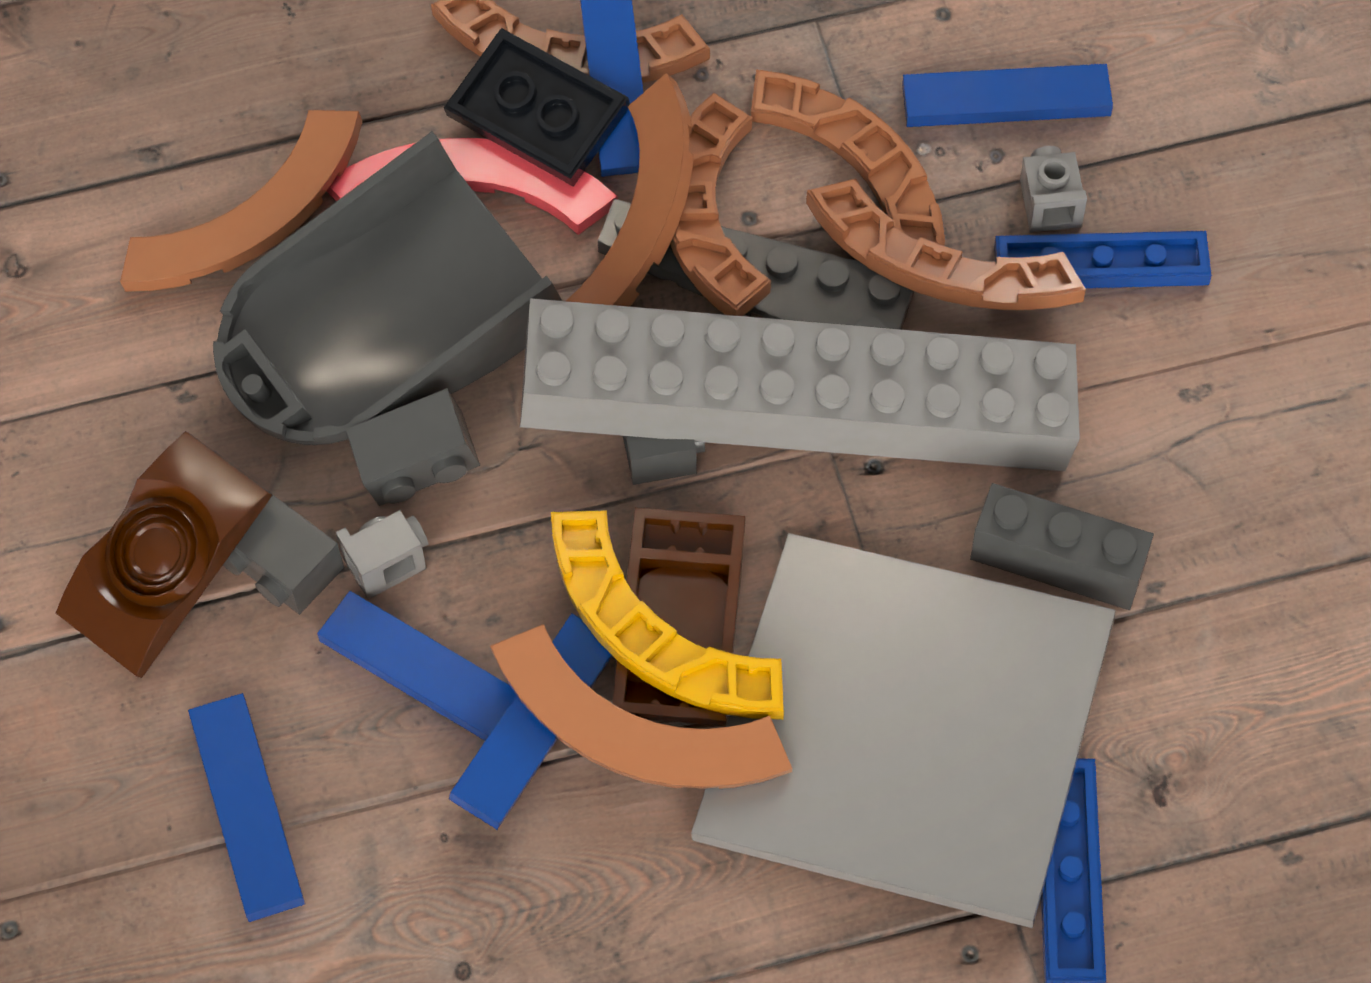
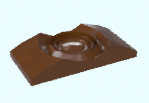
[56,431,273,678]
[612,507,746,726]

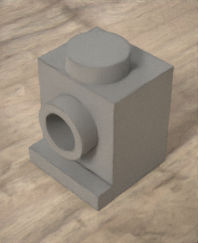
[1020,146,1087,233]
[336,510,429,600]

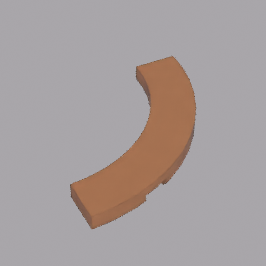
[431,0,710,83]
[751,69,945,246]
[566,73,693,307]
[670,93,771,316]
[120,110,363,292]
[806,178,1086,310]
[490,624,793,789]

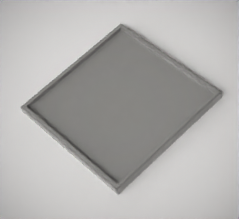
[691,533,1116,928]

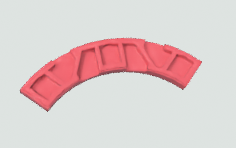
[327,138,618,235]

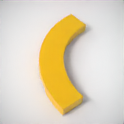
[551,510,784,720]

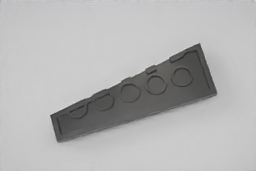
[598,199,914,330]

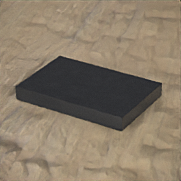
[444,28,630,187]

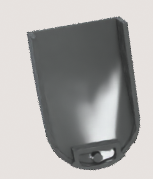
[213,131,562,445]

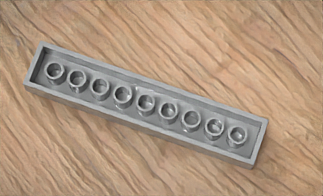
[520,298,1080,471]

